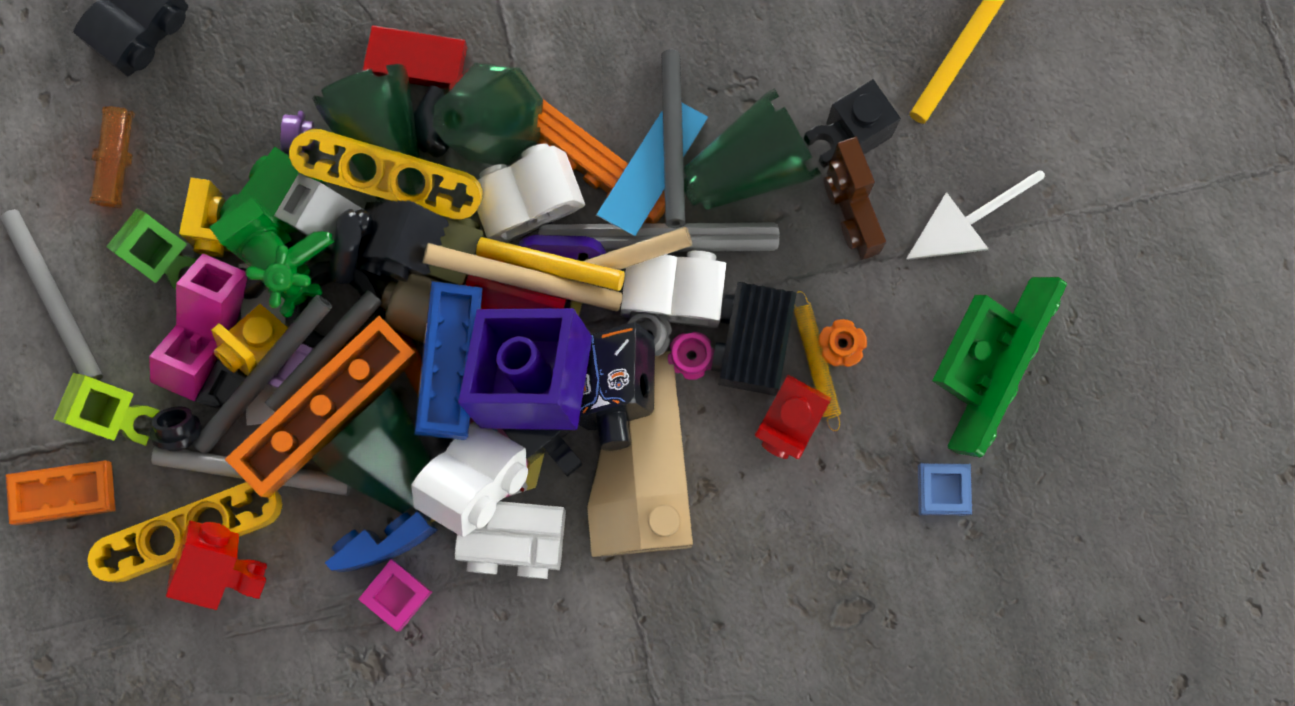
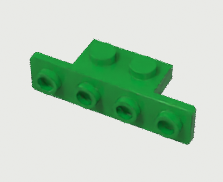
[932,277,1067,458]

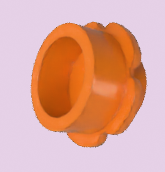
[818,319,867,367]

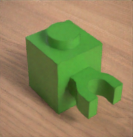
[106,209,197,290]

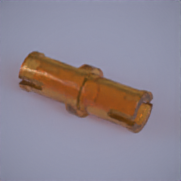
[89,106,135,208]

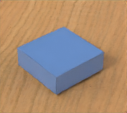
[918,463,972,516]

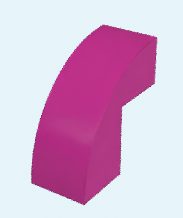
[149,253,247,401]

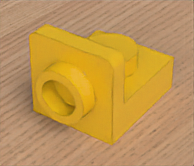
[179,178,231,257]
[211,303,288,376]

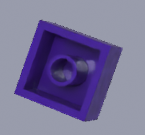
[458,308,592,430]

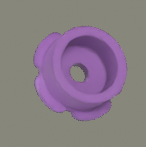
[280,111,315,154]

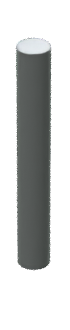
[265,289,382,412]

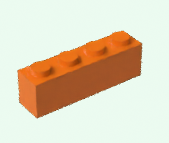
[225,316,418,498]

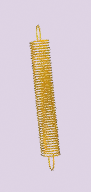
[793,291,841,431]

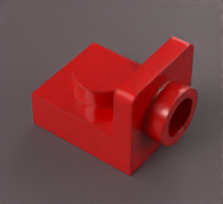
[755,375,832,460]

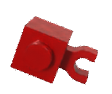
[166,520,267,610]

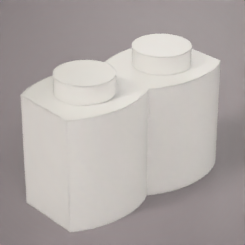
[472,144,585,243]
[621,251,726,328]
[412,422,528,537]

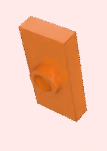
[6,460,116,526]

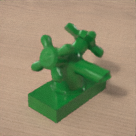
[210,197,335,318]

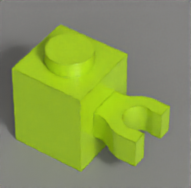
[54,373,160,446]

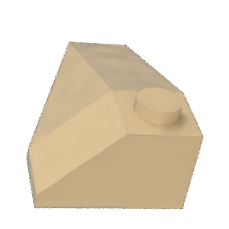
[587,351,693,557]

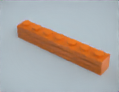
[487,71,665,223]

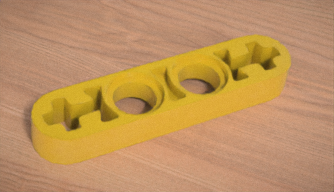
[289,129,483,220]
[87,482,282,583]

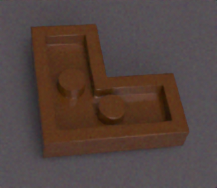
[823,136,886,260]

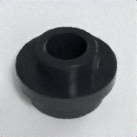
[150,406,202,451]

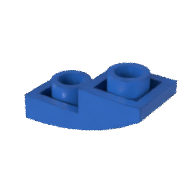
[325,511,438,572]

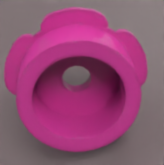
[668,332,715,380]

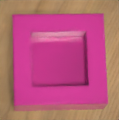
[358,559,432,632]

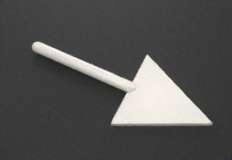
[906,171,1045,260]

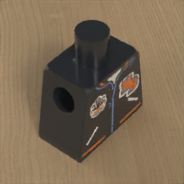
[578,322,655,451]

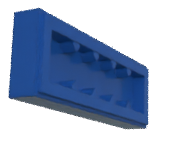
[414,281,483,440]

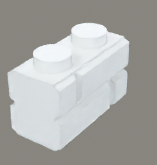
[455,501,566,579]

